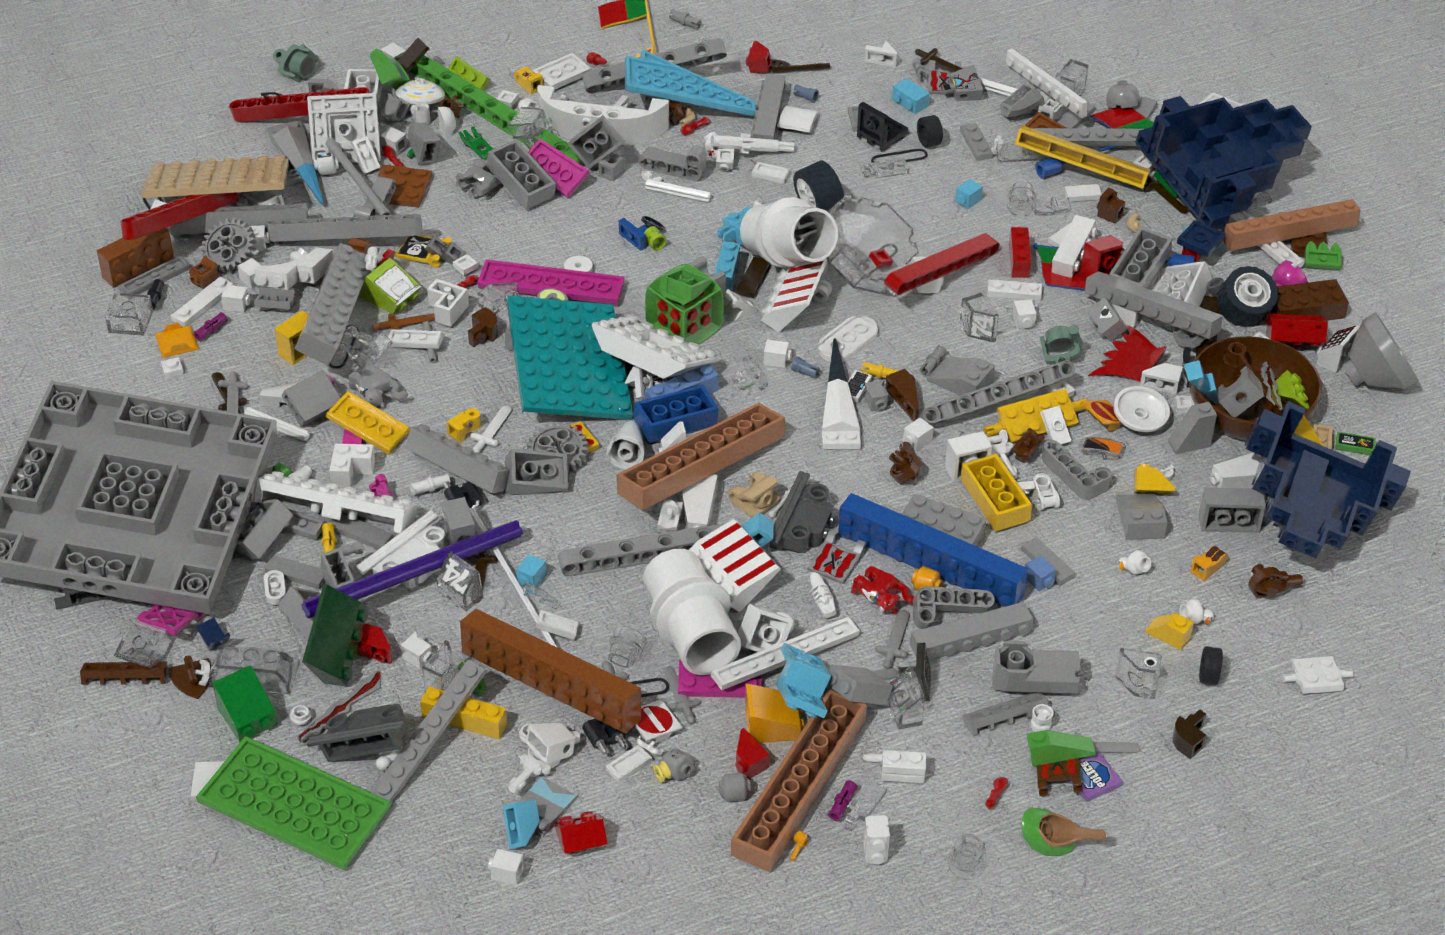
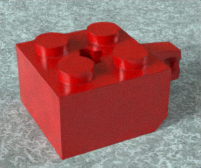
[1080,235,1125,278]

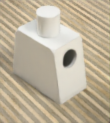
[526,722,580,764]

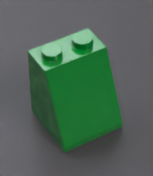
[212,665,278,742]

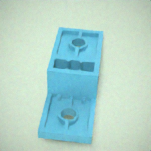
[776,643,831,718]

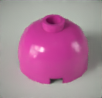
[1272,260,1308,286]

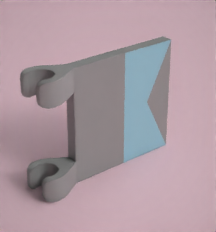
[518,777,577,836]

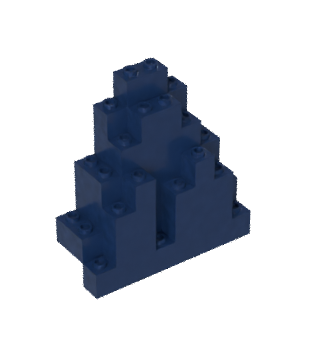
[1135,96,1312,230]
[1245,401,1411,558]

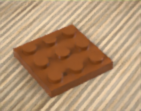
[377,165,432,208]

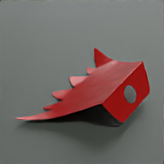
[1088,325,1167,382]

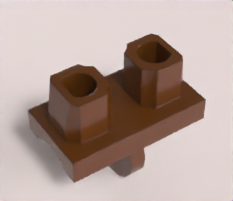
[1012,428,1045,463]

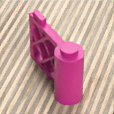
[137,605,204,635]

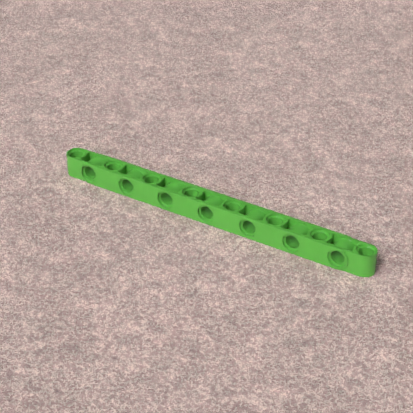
[409,55,583,164]

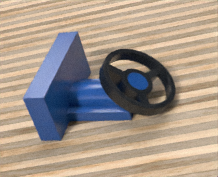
[618,216,664,251]

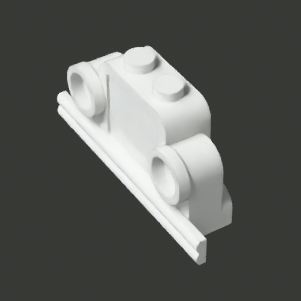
[355,510,445,588]

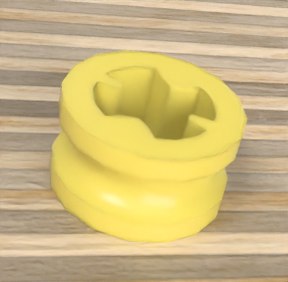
[653,761,672,783]

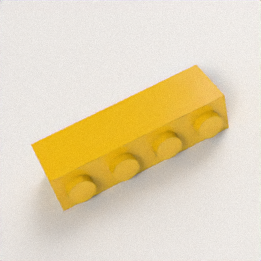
[420,686,508,740]

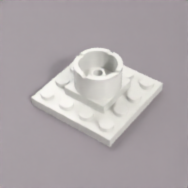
[307,93,381,164]

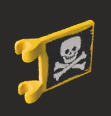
[395,235,452,268]

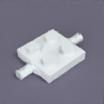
[1282,656,1353,694]

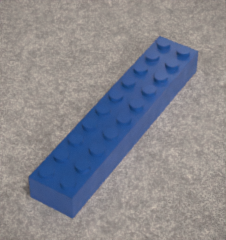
[838,493,1028,607]

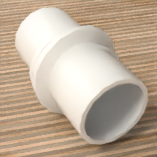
[740,197,838,268]
[643,549,741,675]

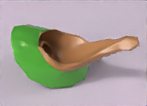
[1021,807,1106,856]

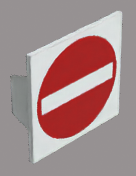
[635,699,683,743]

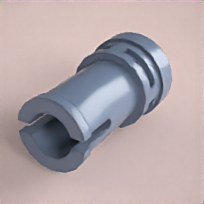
[793,85,819,102]
[791,356,820,378]

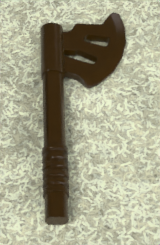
[770,59,830,73]

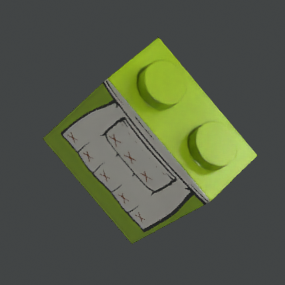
[358,258,421,314]

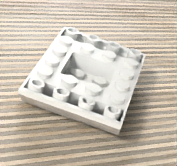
[592,315,721,379]

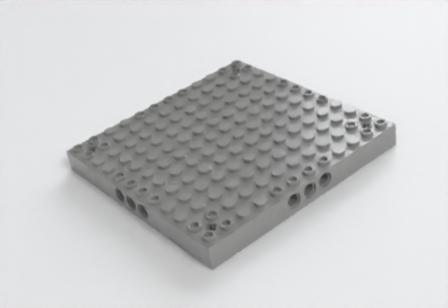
[0,381,277,614]

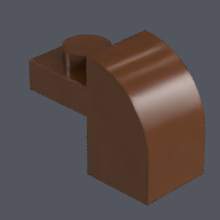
[468,307,498,347]

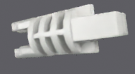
[809,572,836,618]

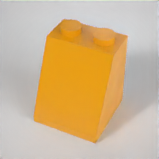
[745,684,804,743]

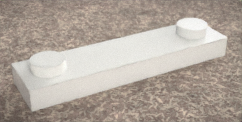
[171,277,234,327]

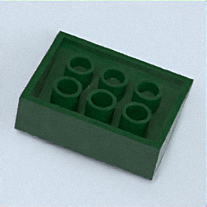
[302,584,368,686]

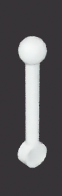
[769,490,790,518]

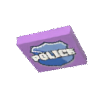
[1069,752,1123,802]

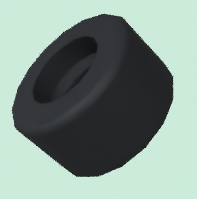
[917,115,943,147]

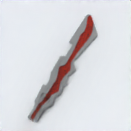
[1261,362,1283,410]
[297,670,380,743]

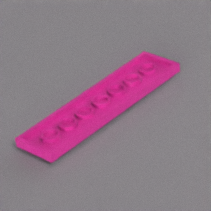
[477,259,625,305]

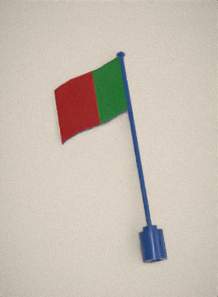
[1035,106,1154,178]
[1033,243,1194,291]

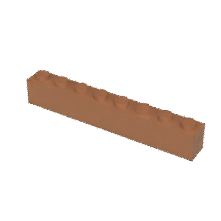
[1223,199,1361,251]

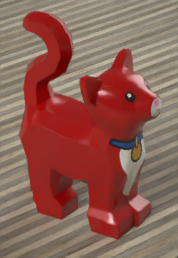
[851,566,922,615]

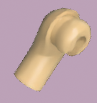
[680,106,695,126]
[1126,212,1142,233]

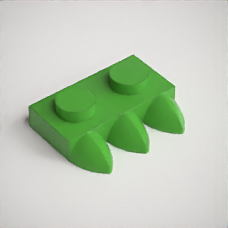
[1305,241,1341,270]

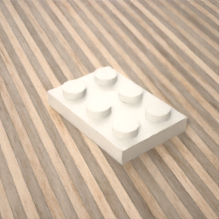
[532,53,591,90]

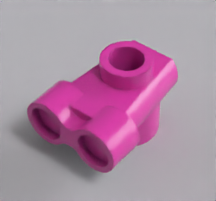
[369,474,393,497]

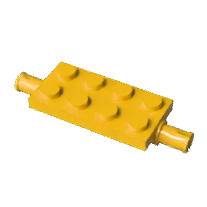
[983,388,1087,443]

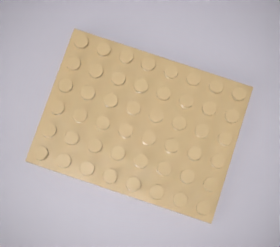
[141,155,290,198]

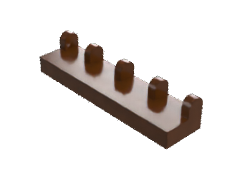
[80,661,168,685]

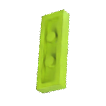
[448,56,491,91]

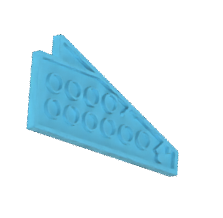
[625,50,756,116]

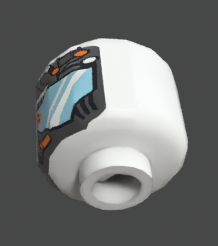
[314,152,339,175]

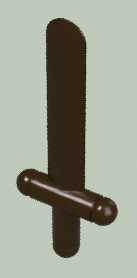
[915,48,963,72]
[1144,175,1189,213]
[211,372,247,414]
[466,550,498,603]

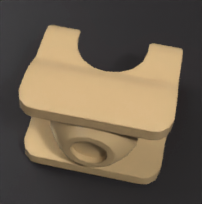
[728,472,780,518]

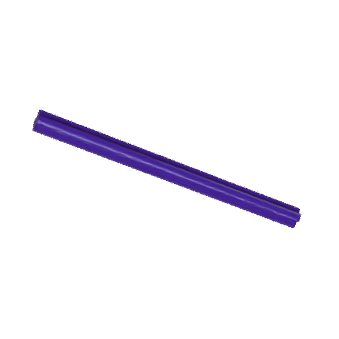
[301,520,523,619]

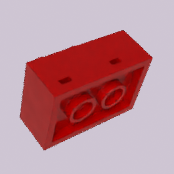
[1266,313,1328,346]

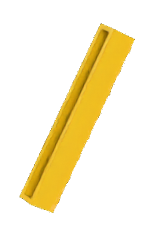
[1014,125,1151,189]

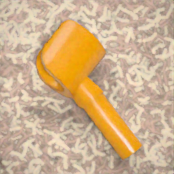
[789,830,808,861]

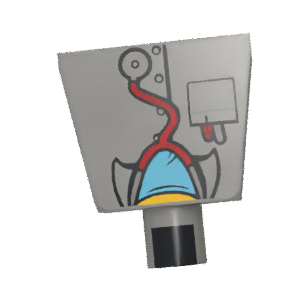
[942,65,983,101]

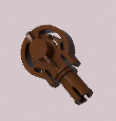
[889,442,922,483]
[1248,564,1303,598]

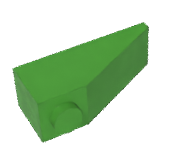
[1026,730,1096,766]

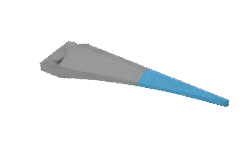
[267,120,323,205]

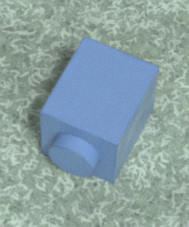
[1025,556,1056,591]

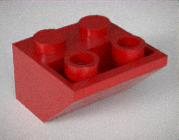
[554,811,608,854]

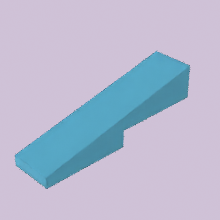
[1184,360,1220,405]

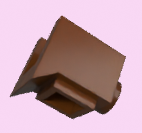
[189,256,219,289]

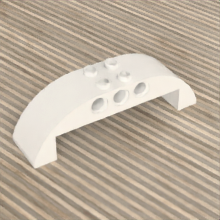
[537,85,669,146]

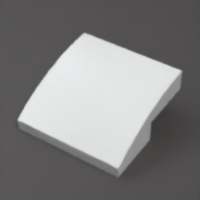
[777,106,818,133]

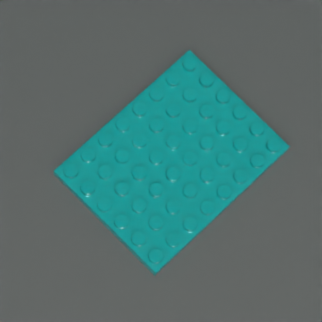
[506,295,633,420]

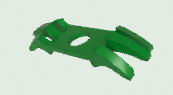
[458,126,496,160]

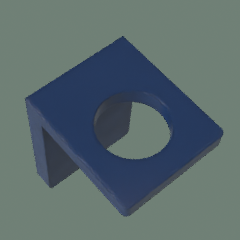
[196,617,230,651]

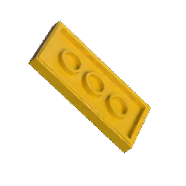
[326,391,410,455]

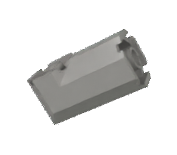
[992,641,1080,693]

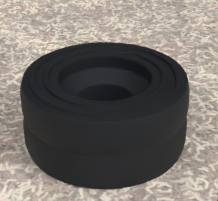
[1199,646,1223,685]

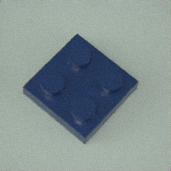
[1177,220,1226,257]

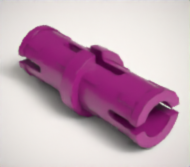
[193,312,228,341]
[828,780,858,821]

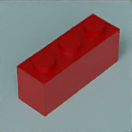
[1009,227,1031,278]

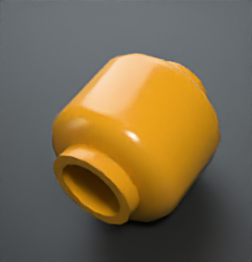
[911,566,943,591]

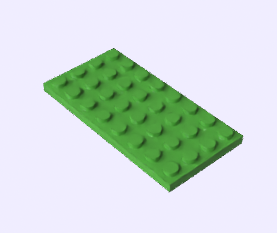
[196,736,391,870]

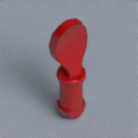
[680,117,710,135]
[382,145,403,167]
[457,275,479,288]
[985,777,1008,809]

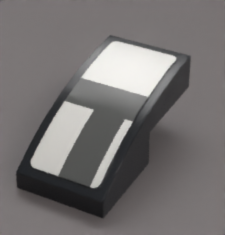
[1181,348,1191,388]

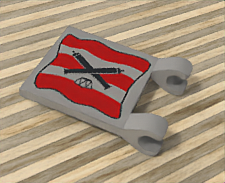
[928,60,961,95]
[807,529,866,584]

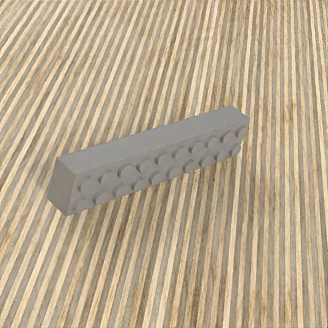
[294,243,368,366]

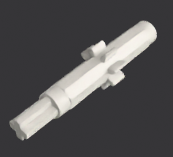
[711,133,795,154]

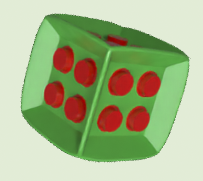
[645,264,724,345]

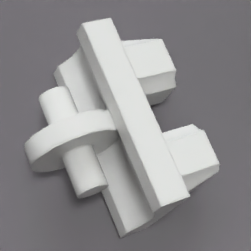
[657,500,683,533]

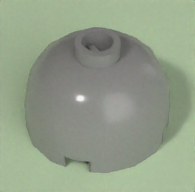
[1106,80,1140,108]

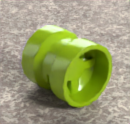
[644,226,666,250]

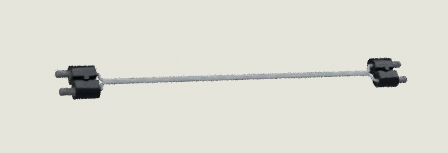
[443,478,628,755]

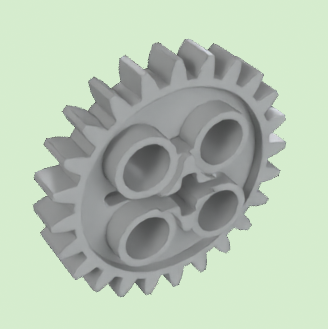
[201,218,257,273]
[526,422,588,474]

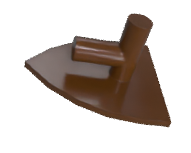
[168,655,212,699]

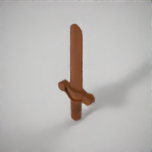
[372,313,435,330]

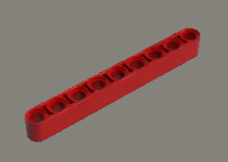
[229,87,370,122]
[120,192,238,240]
[884,233,1000,295]

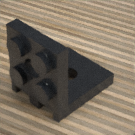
[857,102,908,151]

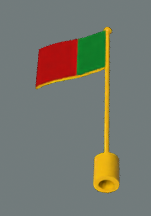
[598,0,655,47]

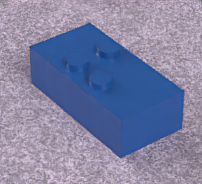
[633,385,719,443]

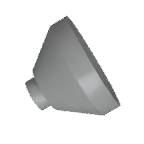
[1342,312,1419,389]

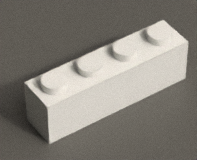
[1052,215,1097,278]

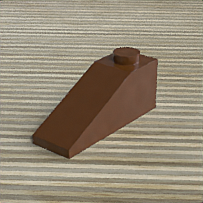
[885,369,919,422]

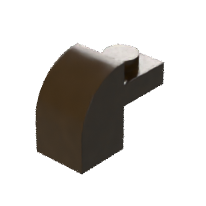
[1172,709,1206,759]

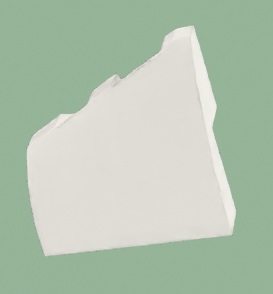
[260,381,301,408]

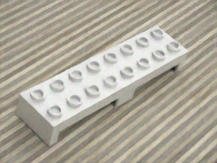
[254,471,417,533]

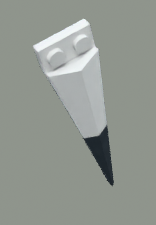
[822,338,861,449]

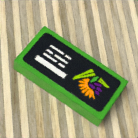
[1335,432,1376,455]

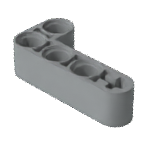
[638,145,706,181]
[353,176,396,217]
[1042,440,1112,500]
[913,586,995,629]

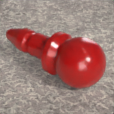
[586,52,607,65]

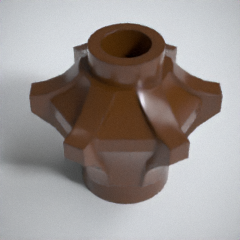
[440,95,465,119]
[669,99,686,125]

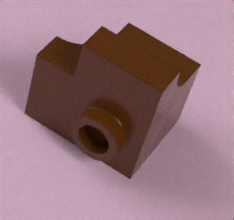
[1097,187,1125,224]

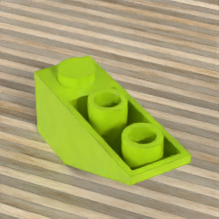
[1271,370,1309,410]

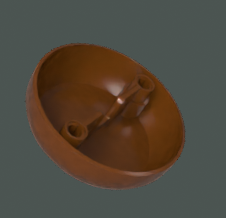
[1190,336,1322,441]

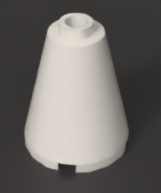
[606,421,645,470]

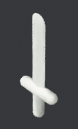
[470,406,512,454]

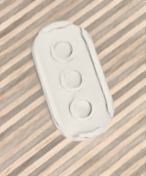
[818,316,878,362]

